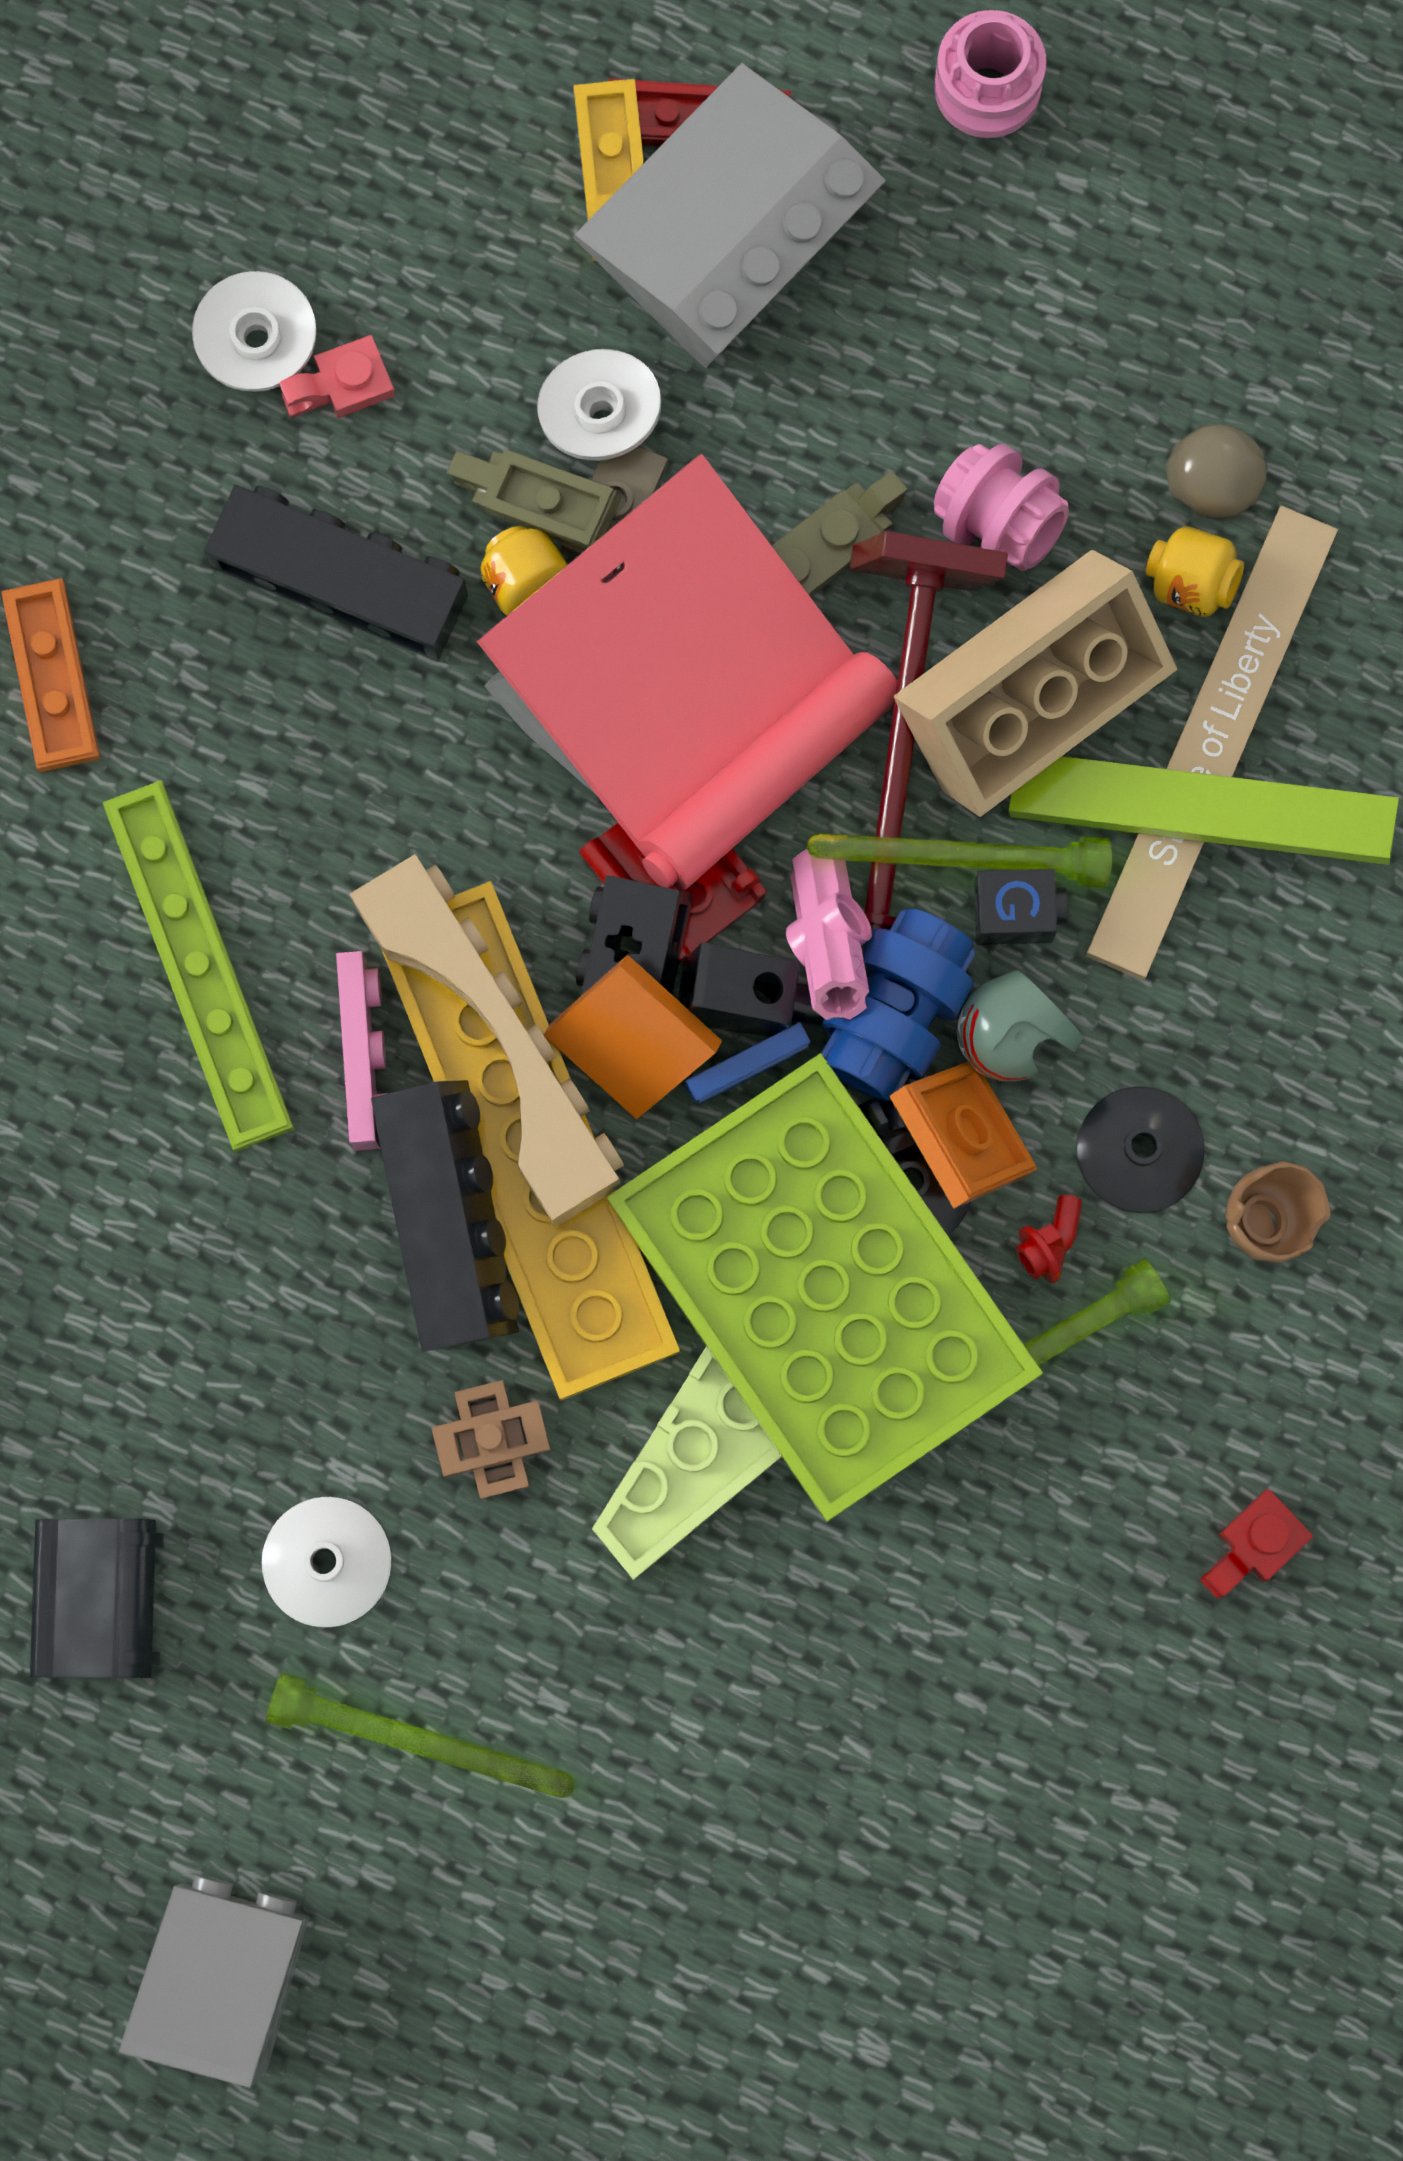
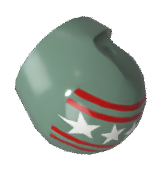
[957,970,1084,1081]

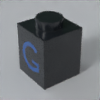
[974,869,1068,945]

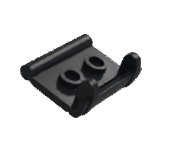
[30,1519,164,1678]

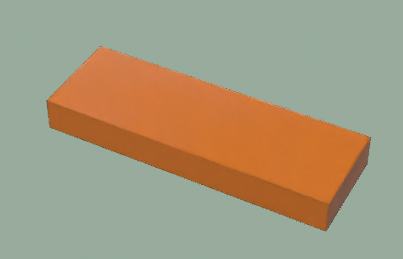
[1,578,101,773]

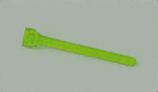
[807,833,1112,888]
[1023,1258,1171,1366]
[266,1672,575,1798]

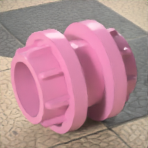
[934,10,1046,138]
[934,444,1069,571]

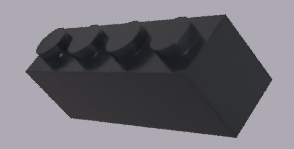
[204,485,468,662]
[371,1080,519,1352]

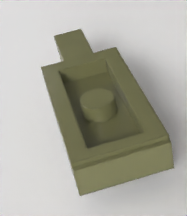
[447,449,621,550]
[772,471,908,597]

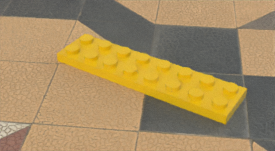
[381,881,680,1401]

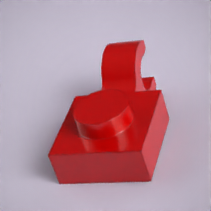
[1199,1488,1314,1599]

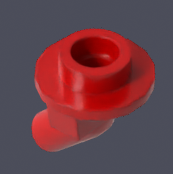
[1015,1195,1082,1283]

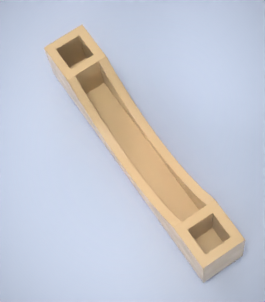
[349,854,624,1228]

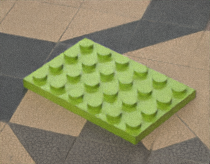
[606,1053,1043,1523]

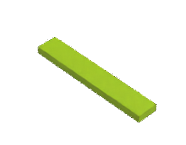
[1009,756,1399,865]
[102,780,294,1152]

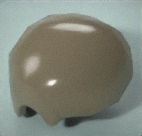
[1165,424,1267,518]

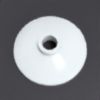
[192,271,316,392]
[537,349,661,461]
[262,1497,391,1627]

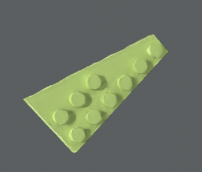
[592,1346,782,1580]

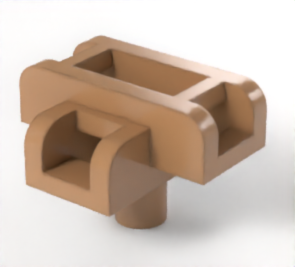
[431,1380,551,1500]

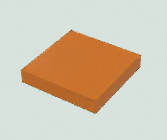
[543,955,722,1119]
[889,1062,1037,1209]

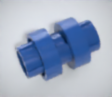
[821,908,975,1101]

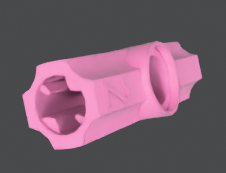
[786,848,872,1020]

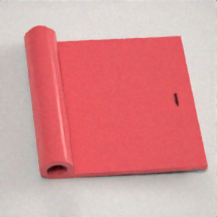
[476,454,898,891]

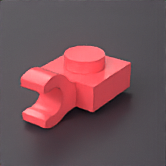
[279,335,395,419]

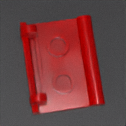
[579,823,767,964]

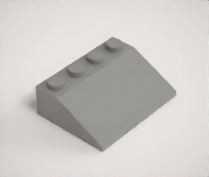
[573,63,886,368]

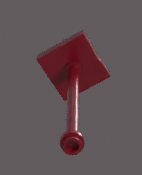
[849,531,1008,931]

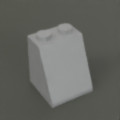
[119,1875,309,2088]

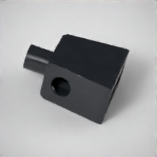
[677,942,824,1037]

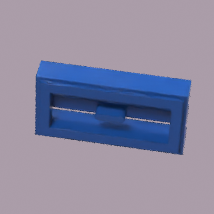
[684,1022,810,1106]

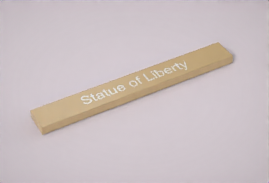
[1086,505,1338,981]

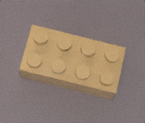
[893,550,1178,817]

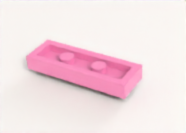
[336,951,387,1151]

